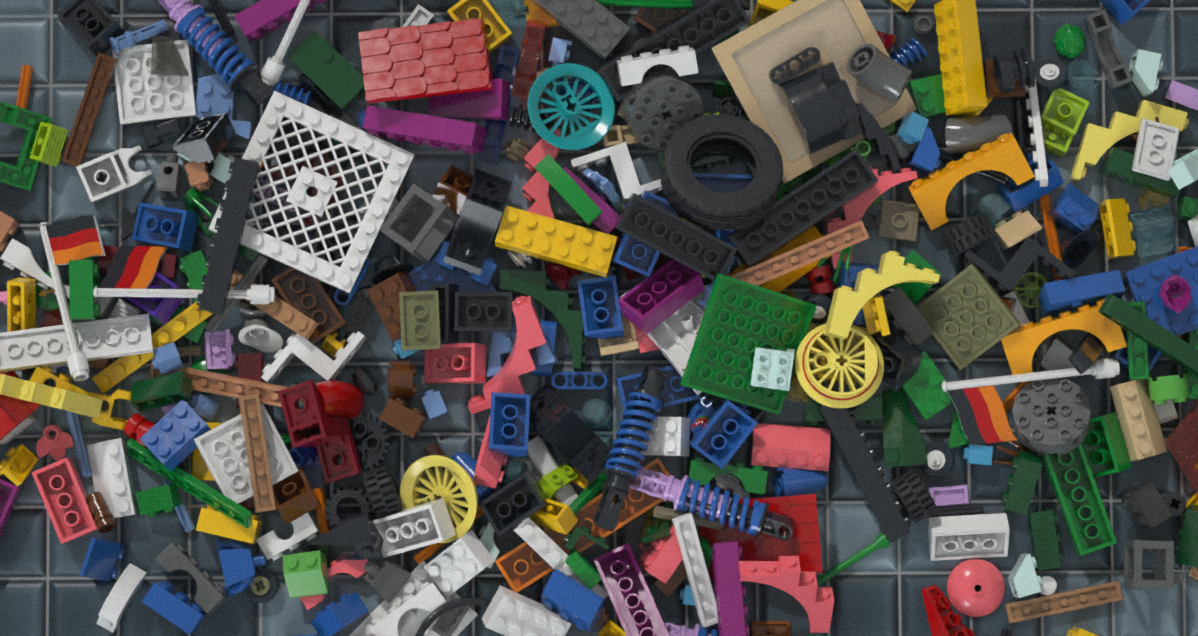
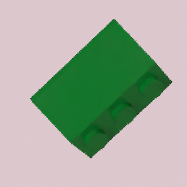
[1081,412,1132,478]

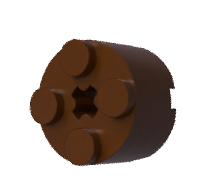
[387,361,416,399]

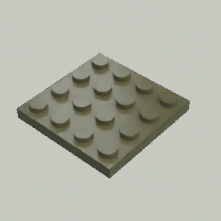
[913,263,1021,370]

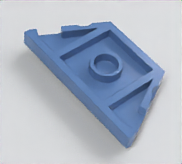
[582,168,623,215]

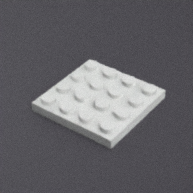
[112,40,196,125]
[194,403,298,504]

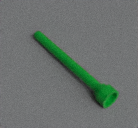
[816,532,891,586]

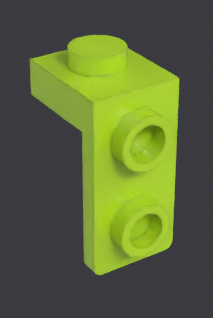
[539,463,578,500]

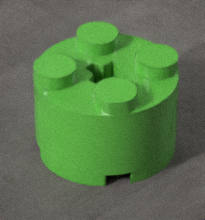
[1148,374,1189,404]

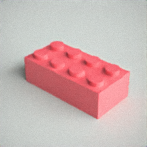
[31,457,97,544]

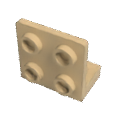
[598,314,639,357]

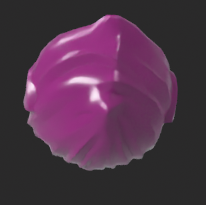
[1159,275,1192,313]

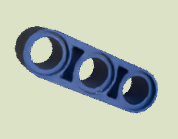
[334,257,371,307]
[532,320,557,377]
[551,372,607,390]

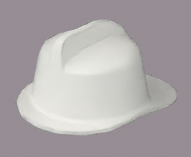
[238,319,283,352]

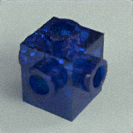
[288,447,318,468]

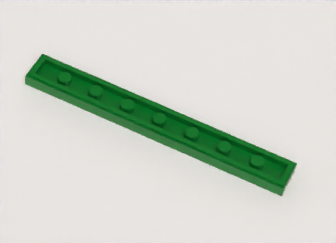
[126,438,252,528]

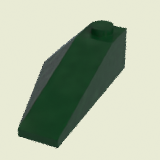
[882,389,928,468]

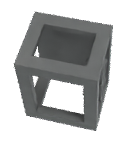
[380,184,458,265]
[1123,540,1185,589]

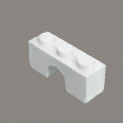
[256,512,319,561]

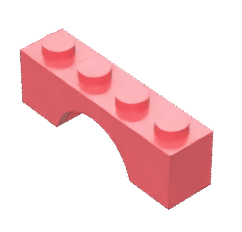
[300,559,370,610]

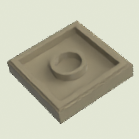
[877,199,920,243]

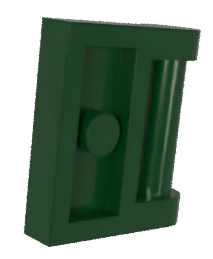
[640,501,674,543]

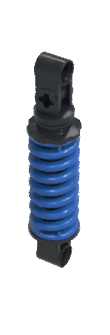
[593,364,666,531]

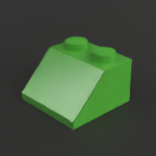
[283,550,329,599]

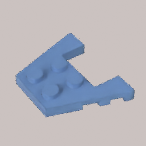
[194,74,257,140]
[487,333,558,378]

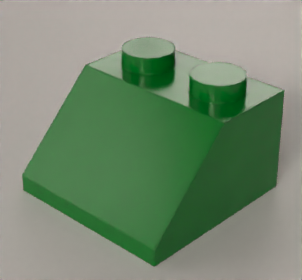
[892,249,942,305]

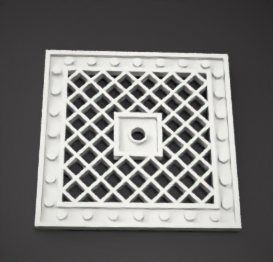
[208,91,415,294]

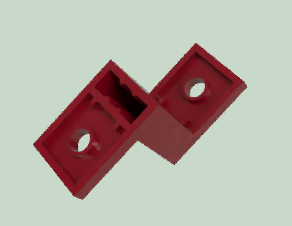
[278,380,362,484]

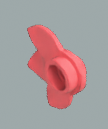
[36,425,74,461]

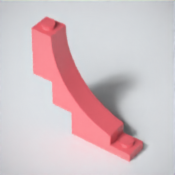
[468,296,546,414]

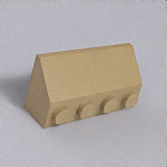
[1110,379,1167,461]

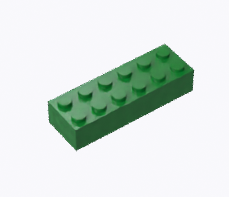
[1040,444,1117,556]

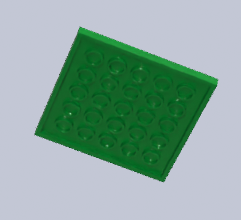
[680,273,817,415]

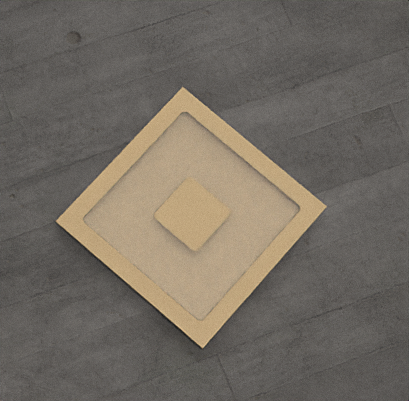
[711,0,917,184]

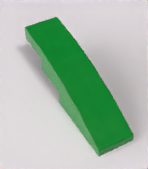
[535,154,603,225]

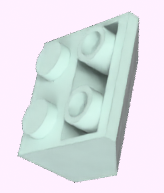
[1129,49,1163,97]
[1008,553,1043,598]

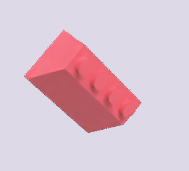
[473,416,508,489]
[750,423,831,471]

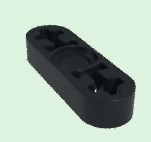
[769,47,821,84]

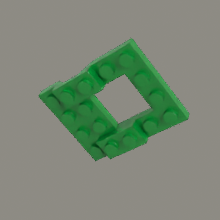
[0,102,52,191]

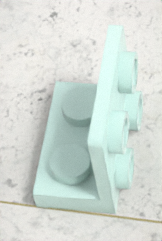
[751,347,795,391]

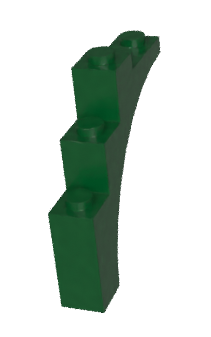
[499,270,586,369]

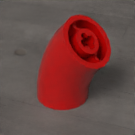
[316,380,364,420]

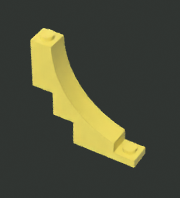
[1070,100,1189,182]

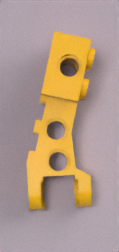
[28,366,131,430]

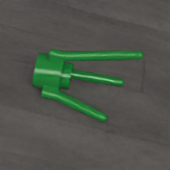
[182,188,220,236]
[817,245,853,282]

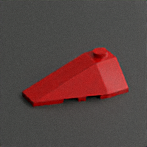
[922,585,975,636]

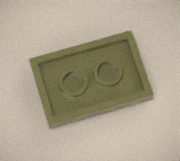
[399,291,441,351]

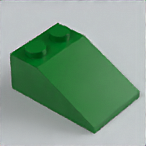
[908,74,946,119]

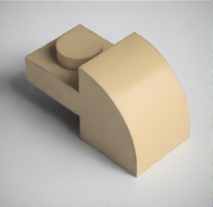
[602,125,640,148]

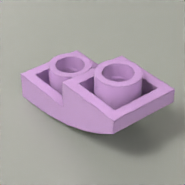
[1165,80,1198,111]

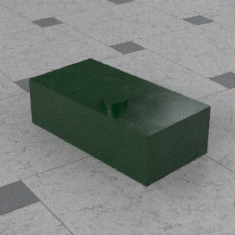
[287,30,365,113]
[1099,147,1181,200]

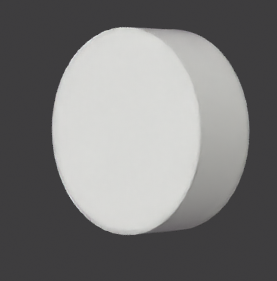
[1040,576,1057,595]

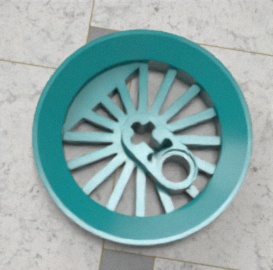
[527,63,615,150]

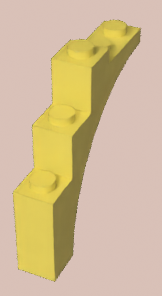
[824,251,940,340]
[0,374,103,419]

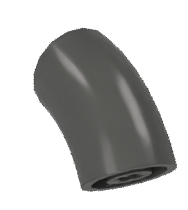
[847,44,913,103]
[945,114,1012,154]

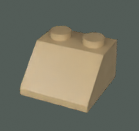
[994,210,1042,251]

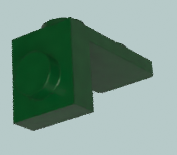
[563,525,610,550]

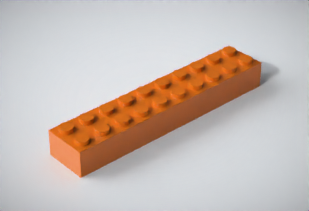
[495,457,670,593]

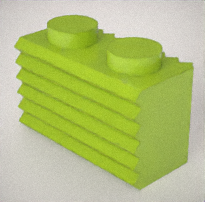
[29,122,68,167]

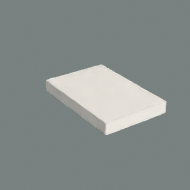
[1132,118,1180,181]

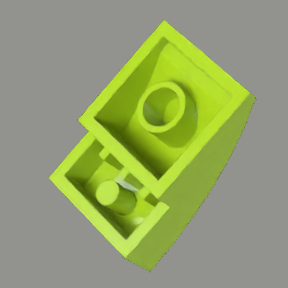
[1028,88,1090,157]

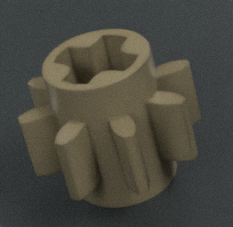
[504,137,528,162]

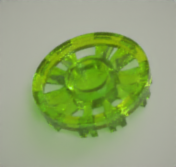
[1014,272,1048,308]

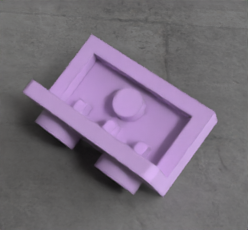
[204,329,235,371]

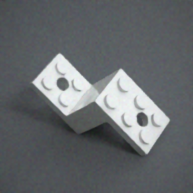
[571,142,663,203]
[261,331,367,384]

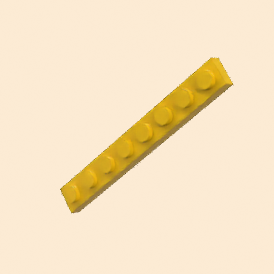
[92,301,213,394]

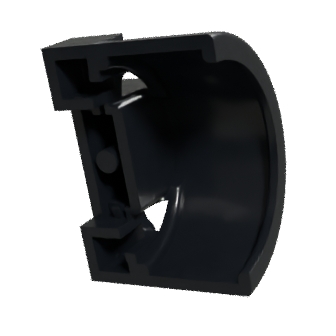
[778,62,863,155]

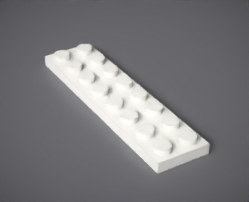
[0,314,153,372]

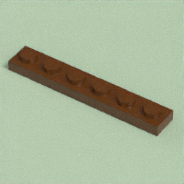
[61,52,118,166]

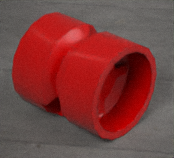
[806,265,836,295]
[124,413,155,448]

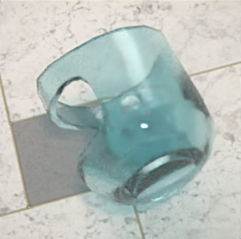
[977,190,1012,225]

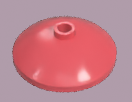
[947,559,1005,617]

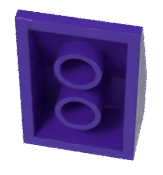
[125,271,184,325]

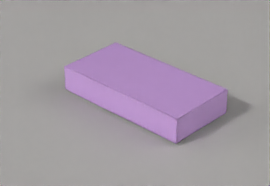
[928,485,969,507]

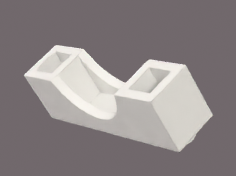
[617,45,698,86]
[370,581,447,636]

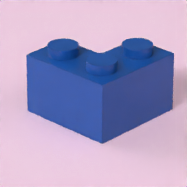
[311,592,369,636]

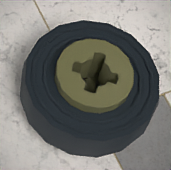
[244,568,279,603]

